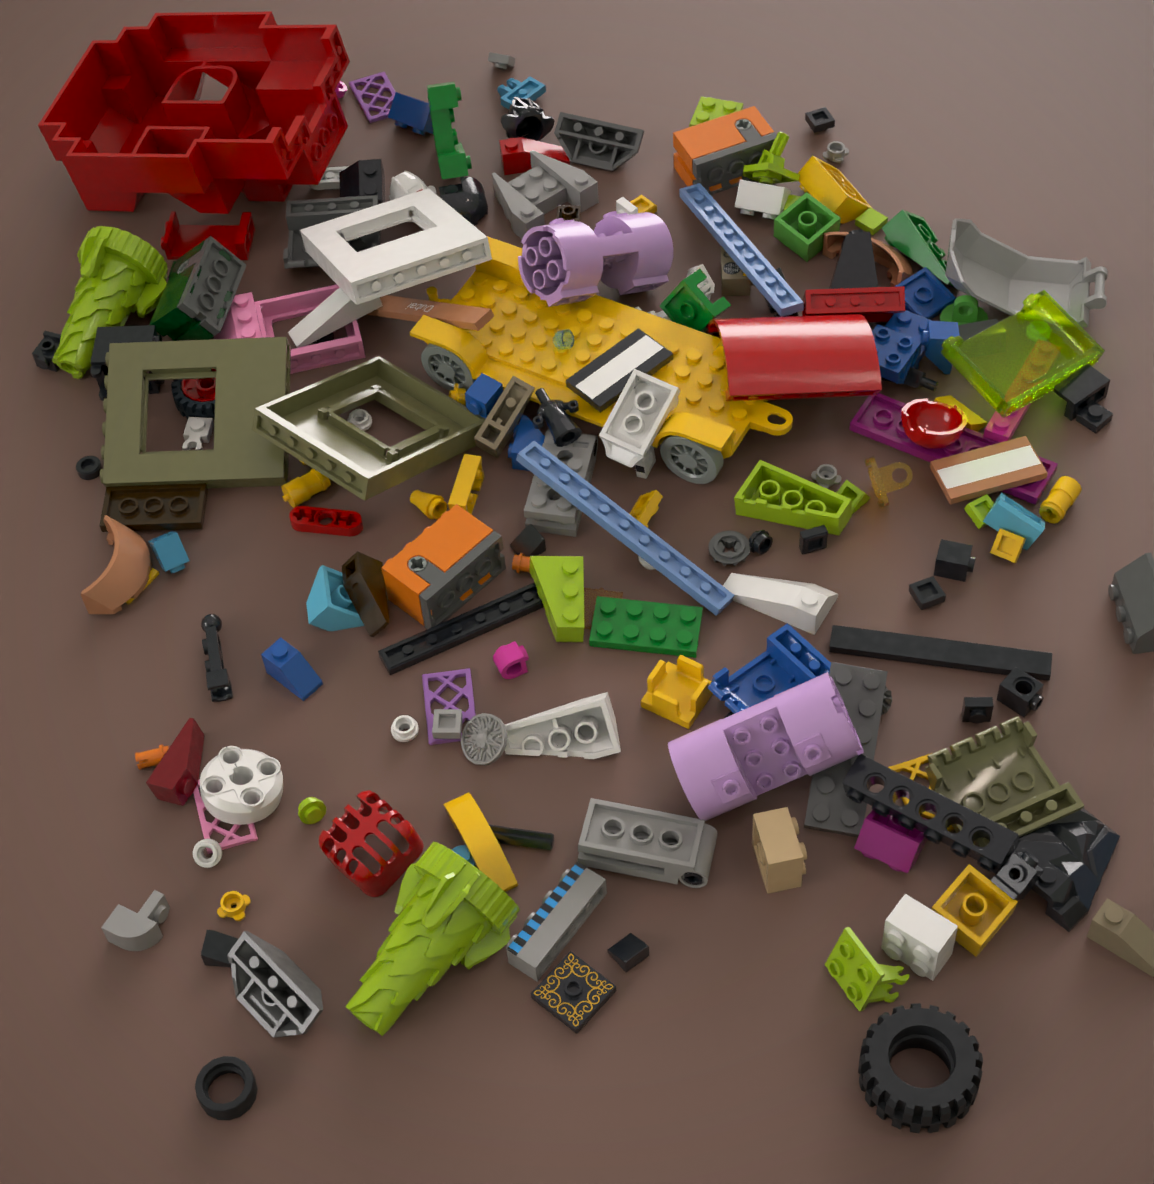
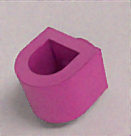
[493,641,529,679]

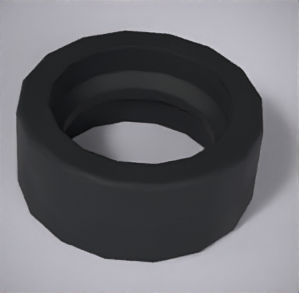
[195,1056,258,1120]

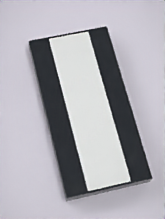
[566,328,673,413]

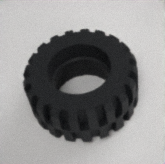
[858,1003,983,1133]

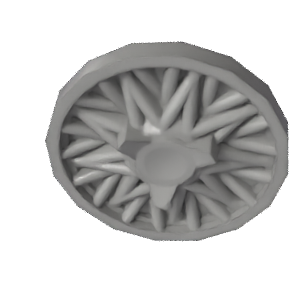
[461,713,508,765]

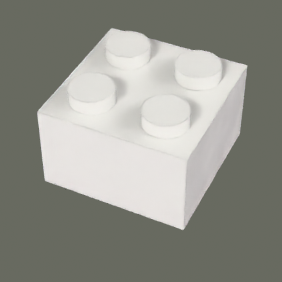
[881,894,958,981]

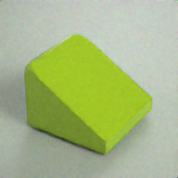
[836,479,870,514]

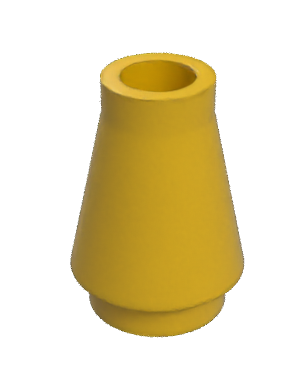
[410,490,447,519]

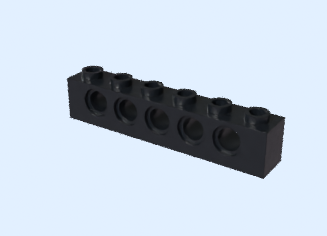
[842,754,1019,872]

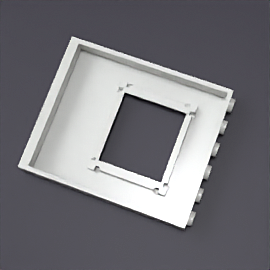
[300,188,492,305]

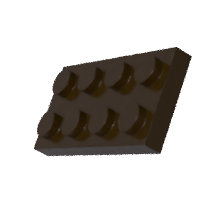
[99,483,208,532]

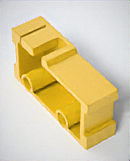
[448,454,485,515]

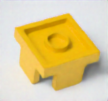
[641,655,713,729]

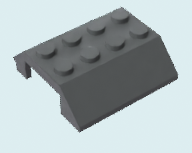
[283,195,381,269]

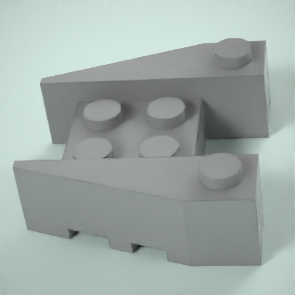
[492,151,599,239]

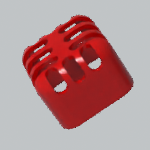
[319,790,424,897]

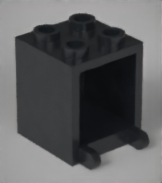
[91,325,164,401]

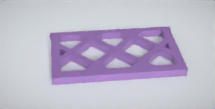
[349,72,396,123]
[422,668,476,745]

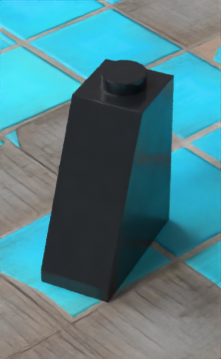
[829,229,879,289]

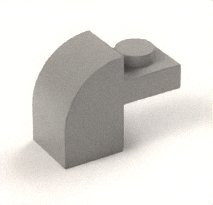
[101,890,170,951]

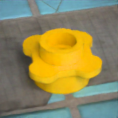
[448,383,466,406]
[217,891,251,921]

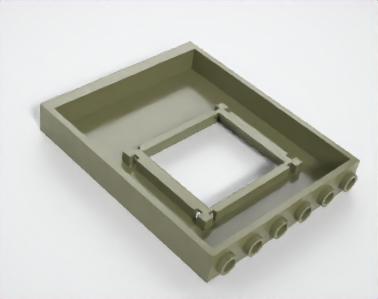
[100,337,291,488]
[252,356,486,501]

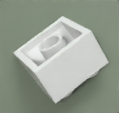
[735,180,792,219]

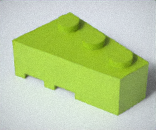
[529,556,584,642]

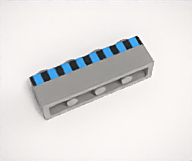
[506,862,607,982]

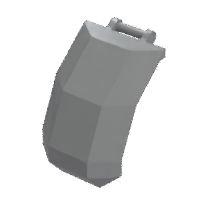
[945,218,1108,327]

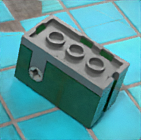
[149,236,247,341]

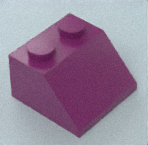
[854,810,928,873]

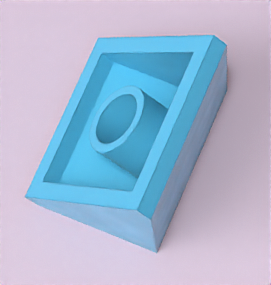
[983,492,1045,550]

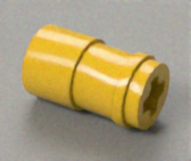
[281,469,331,508]
[1039,476,1082,524]

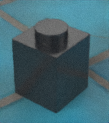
[934,539,976,582]

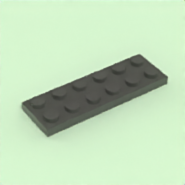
[804,662,888,837]

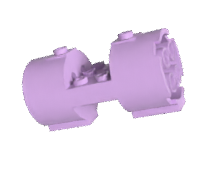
[518,211,673,307]
[668,672,864,821]

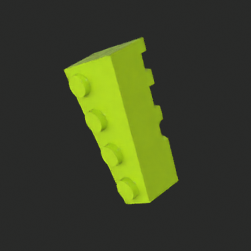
[734,460,852,536]

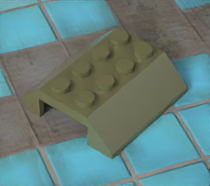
[925,716,1085,847]

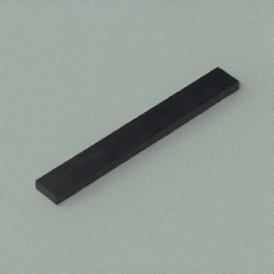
[378,582,544,675]
[829,625,1052,681]

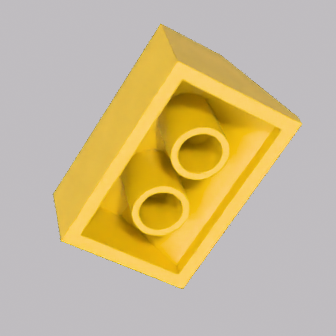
[798,155,873,224]

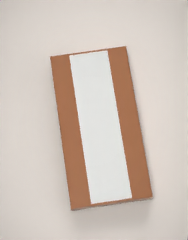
[930,436,1048,505]

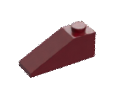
[146,718,205,806]

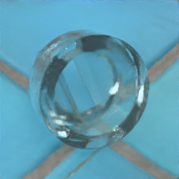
[552,329,574,350]

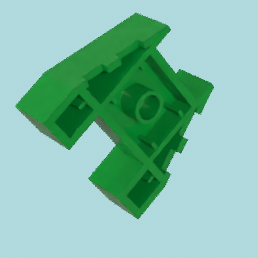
[427,82,472,179]

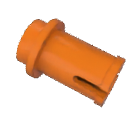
[512,553,530,574]
[135,744,169,770]

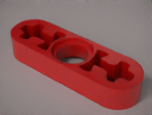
[289,506,363,537]

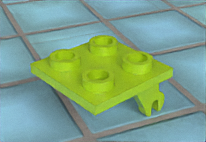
[825,927,909,1012]

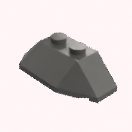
[554,112,644,172]
[227,931,323,1038]

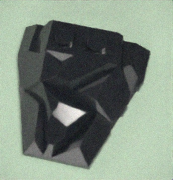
[993,808,1120,932]

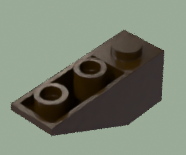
[342,551,389,637]

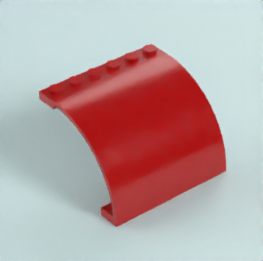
[705,314,882,402]

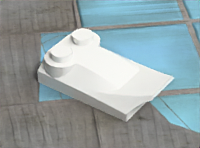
[599,369,680,468]

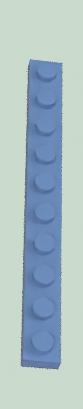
[679,183,804,317]
[516,441,735,616]

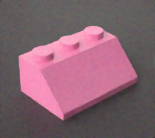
[213,292,262,339]

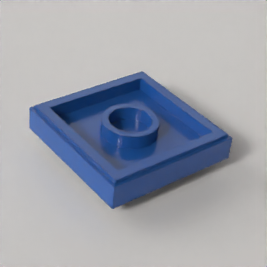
[894,267,956,320]

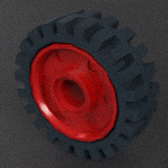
[171,369,216,419]

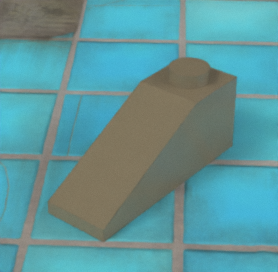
[474,376,535,458]
[1087,898,1154,977]

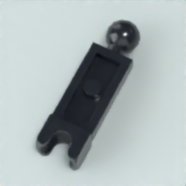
[201,614,233,702]

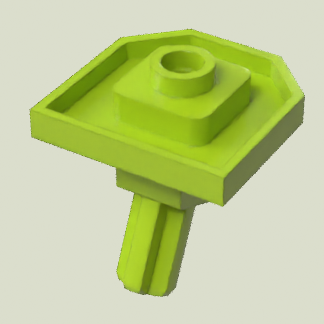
[743,132,800,185]

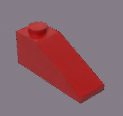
[499,137,570,175]

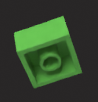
[774,192,841,262]

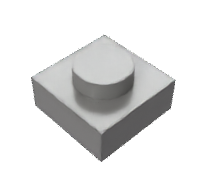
[488,52,515,69]
[432,709,463,739]

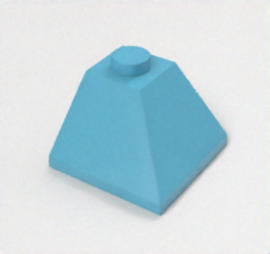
[306,565,364,632]

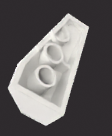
[288,287,383,348]
[723,573,838,635]
[505,692,621,759]

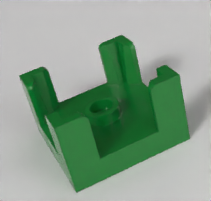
[659,269,731,332]

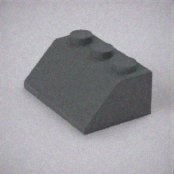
[1108,553,1154,654]

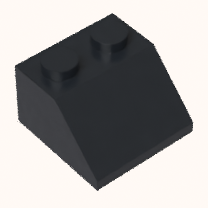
[339,159,385,204]

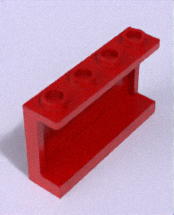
[802,286,905,323]

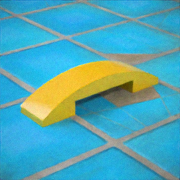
[443,792,518,892]

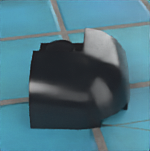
[439,177,488,226]

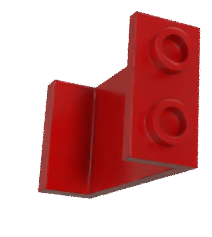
[161,211,255,260]

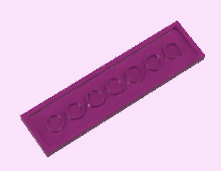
[849,393,1058,505]

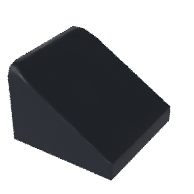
[510,524,546,557]
[201,930,238,967]
[607,933,649,972]

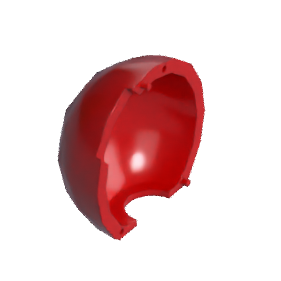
[901,398,967,449]

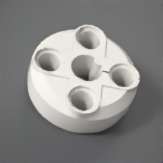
[200,746,283,825]

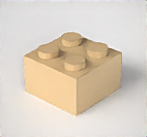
[752,807,807,894]

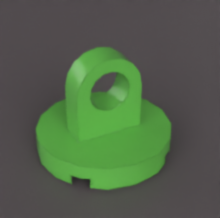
[939,295,988,325]

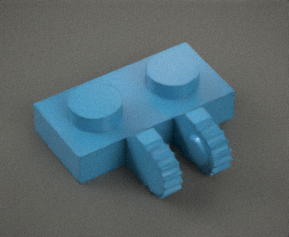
[497,77,546,109]

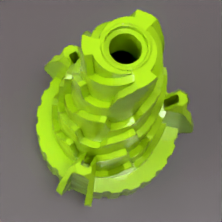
[52,226,168,379]
[345,842,520,1036]

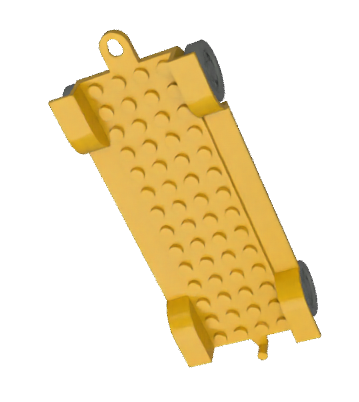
[409,236,793,484]

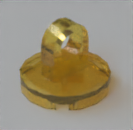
[865,456,913,508]

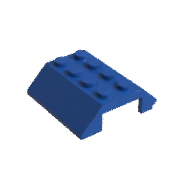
[708,623,831,714]

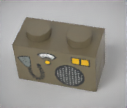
[721,246,755,296]

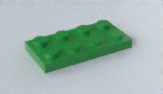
[589,596,703,658]

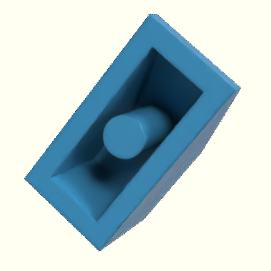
[148,531,190,574]

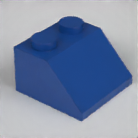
[388,92,433,135]

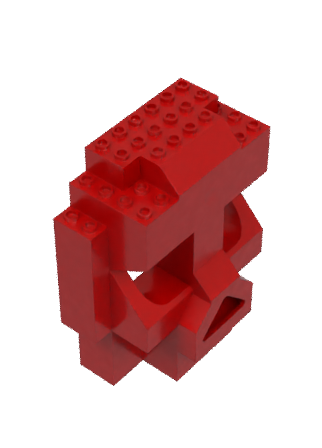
[38,11,350,214]

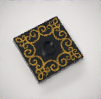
[531,951,617,1034]

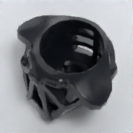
[501,97,555,141]

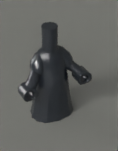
[533,388,582,447]

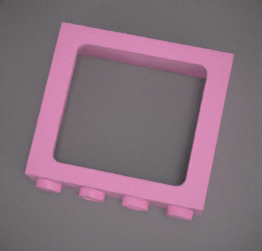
[254,284,365,374]

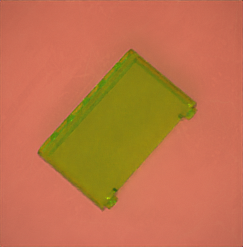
[941,290,1105,418]

